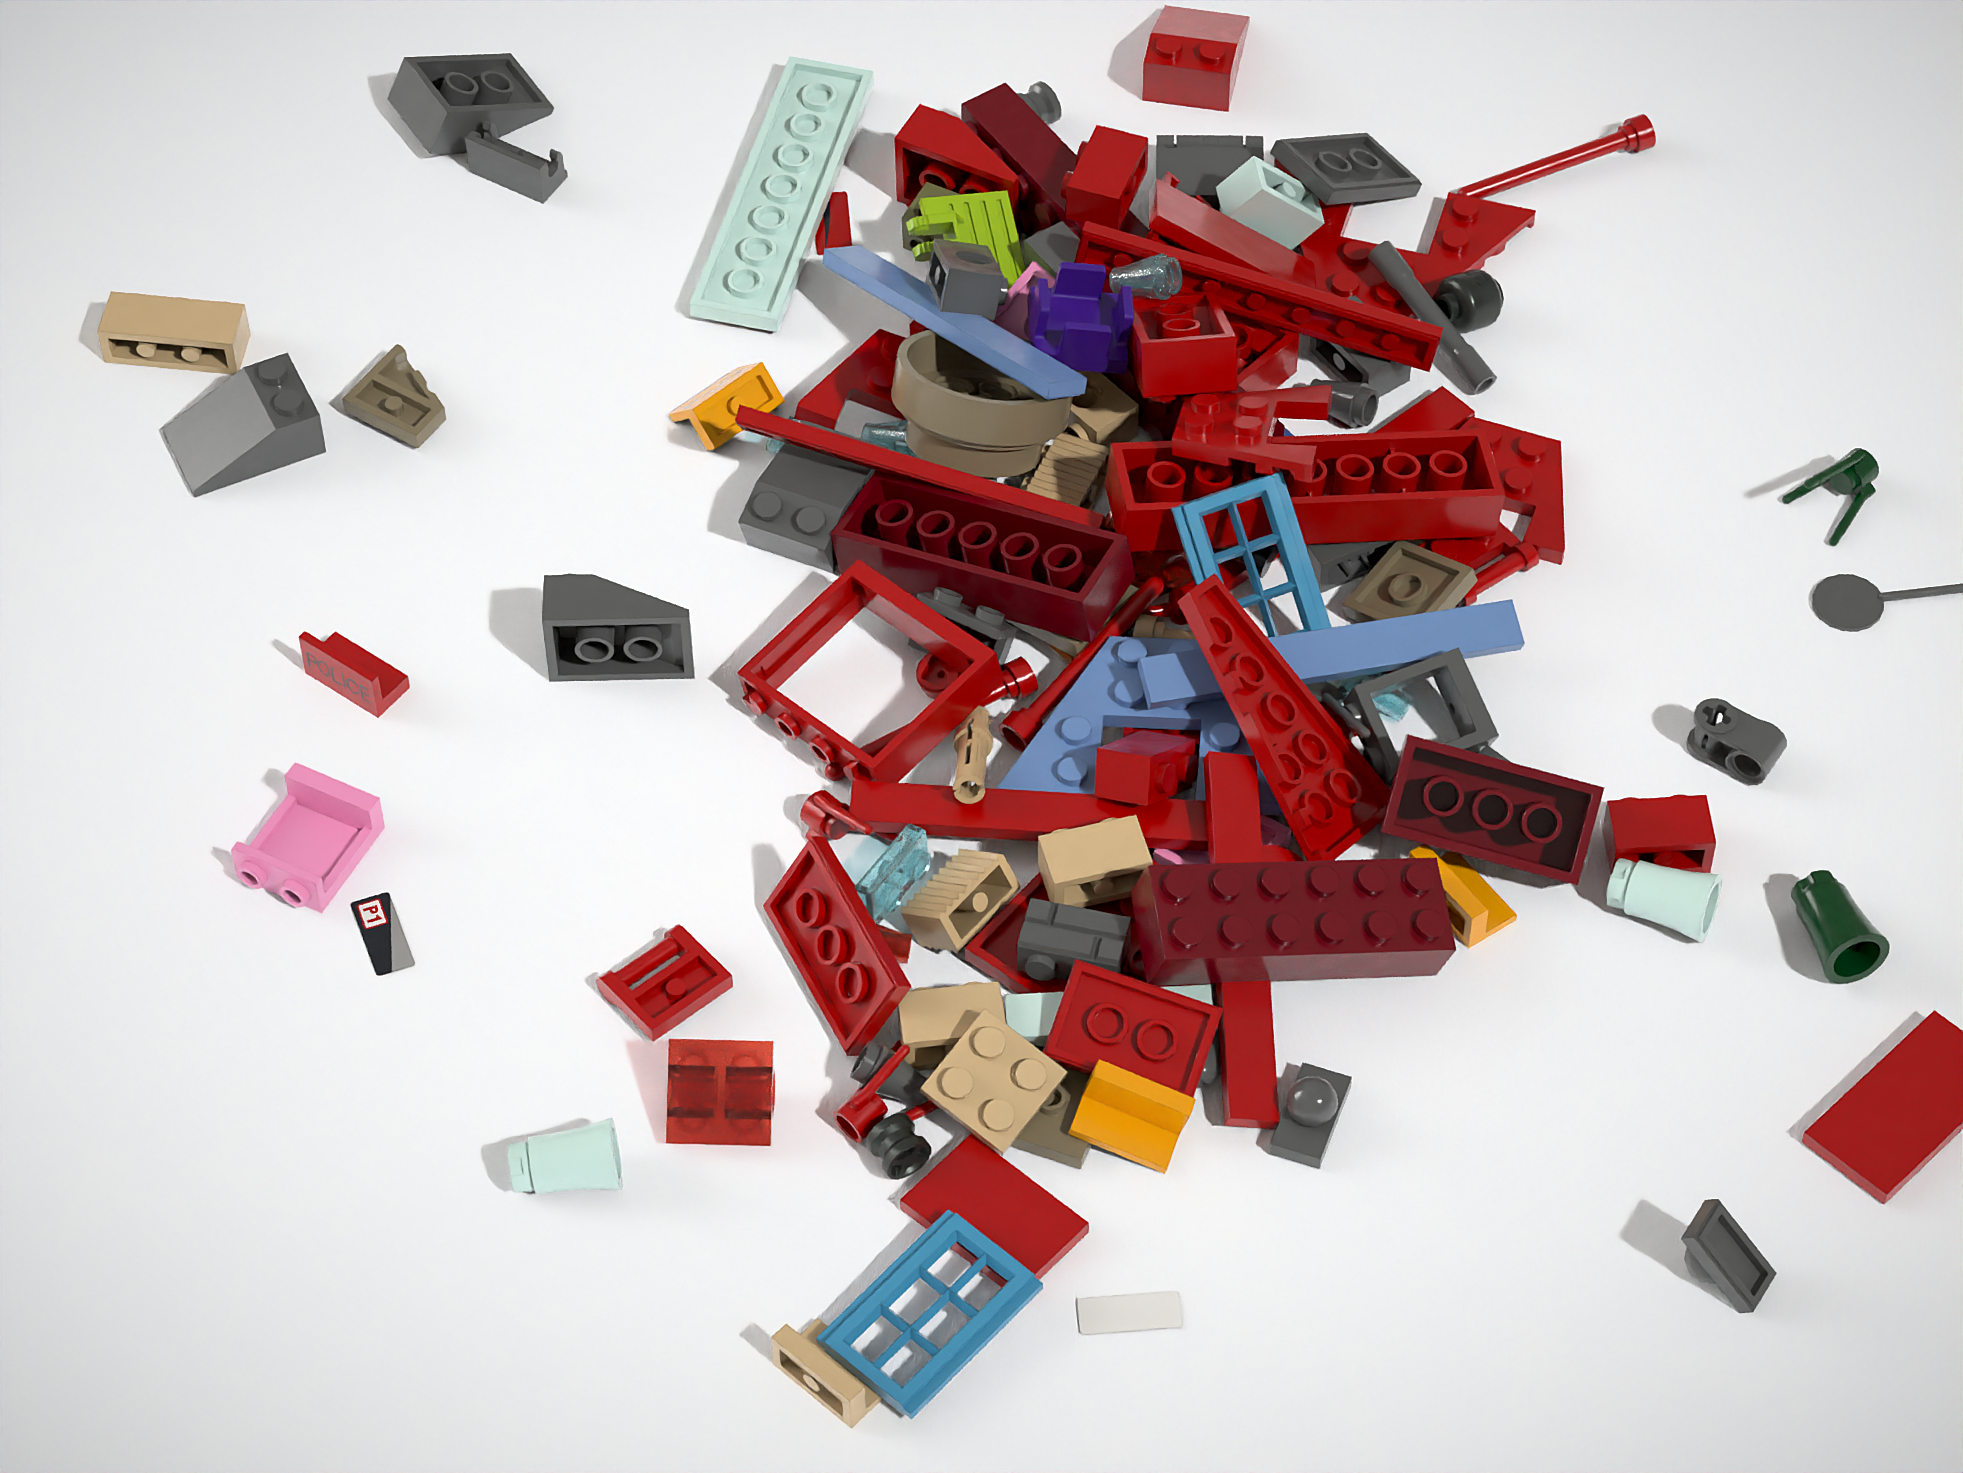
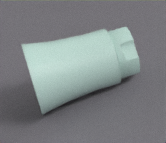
[1606,858,1722,943]
[508,1117,623,1194]

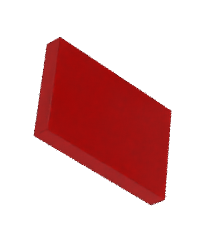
[1043,959,1223,1098]
[900,1134,1089,1288]

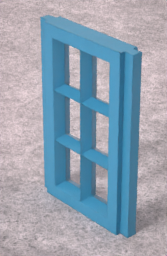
[1171,471,1332,637]
[816,1209,1043,1420]

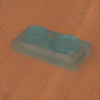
[854,823,931,926]

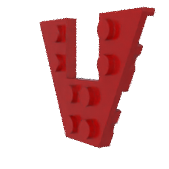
[1274,158,1536,320]

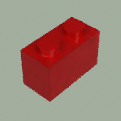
[1061,125,1149,230]
[1094,730,1198,806]
[1602,794,1716,875]

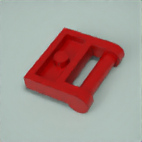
[1418,521,1539,608]
[596,924,733,1042]

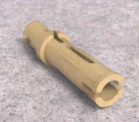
[953,706,993,804]

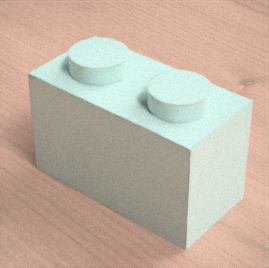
[1216,156,1325,250]

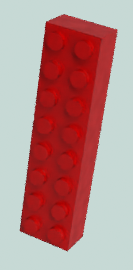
[1105,429,1505,552]

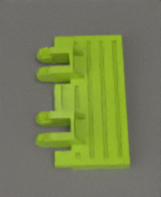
[906,190,1026,290]

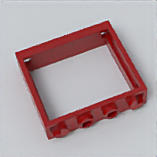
[737,559,1004,783]

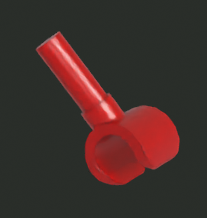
[1142,587,1191,625]

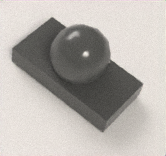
[1270,1062,1352,1169]
[1681,1199,1777,1313]

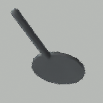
[1812,574,1963,632]
[1305,681,1370,738]

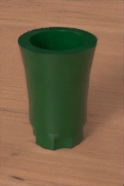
[1791,870,1890,984]

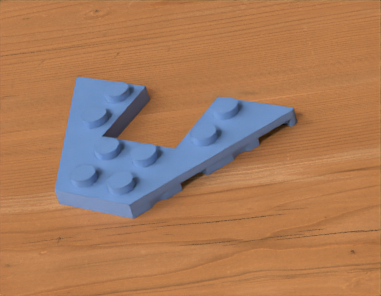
[997,636,1284,815]

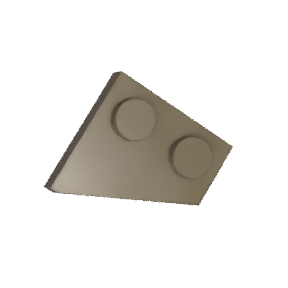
[342,344,446,448]

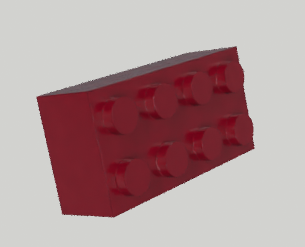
[1379,734,1605,885]

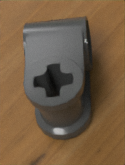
[1686,698,1787,785]

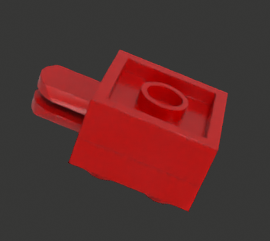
[1224,311,1299,392]

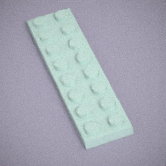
[689,56,874,332]

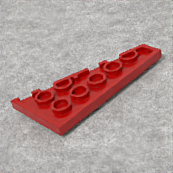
[1177,573,1390,861]

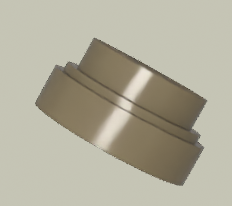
[891,330,1073,478]

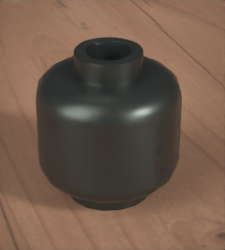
[1435,269,1504,333]

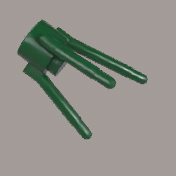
[1782,448,1879,546]

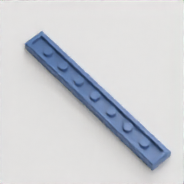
[822,245,1087,400]
[1137,599,1525,709]

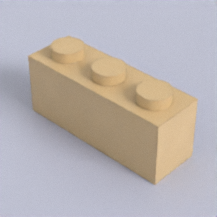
[97,291,251,375]

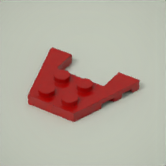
[794,328,908,430]
[1172,385,1332,482]
[1458,416,1565,565]

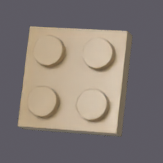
[920,1008,1067,1156]

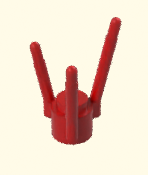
[800,790,903,903]
[833,1040,939,1143]

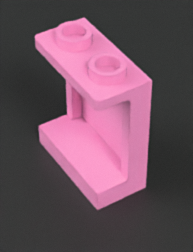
[231,762,385,914]

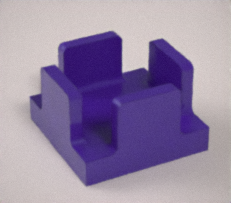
[1027,262,1134,374]

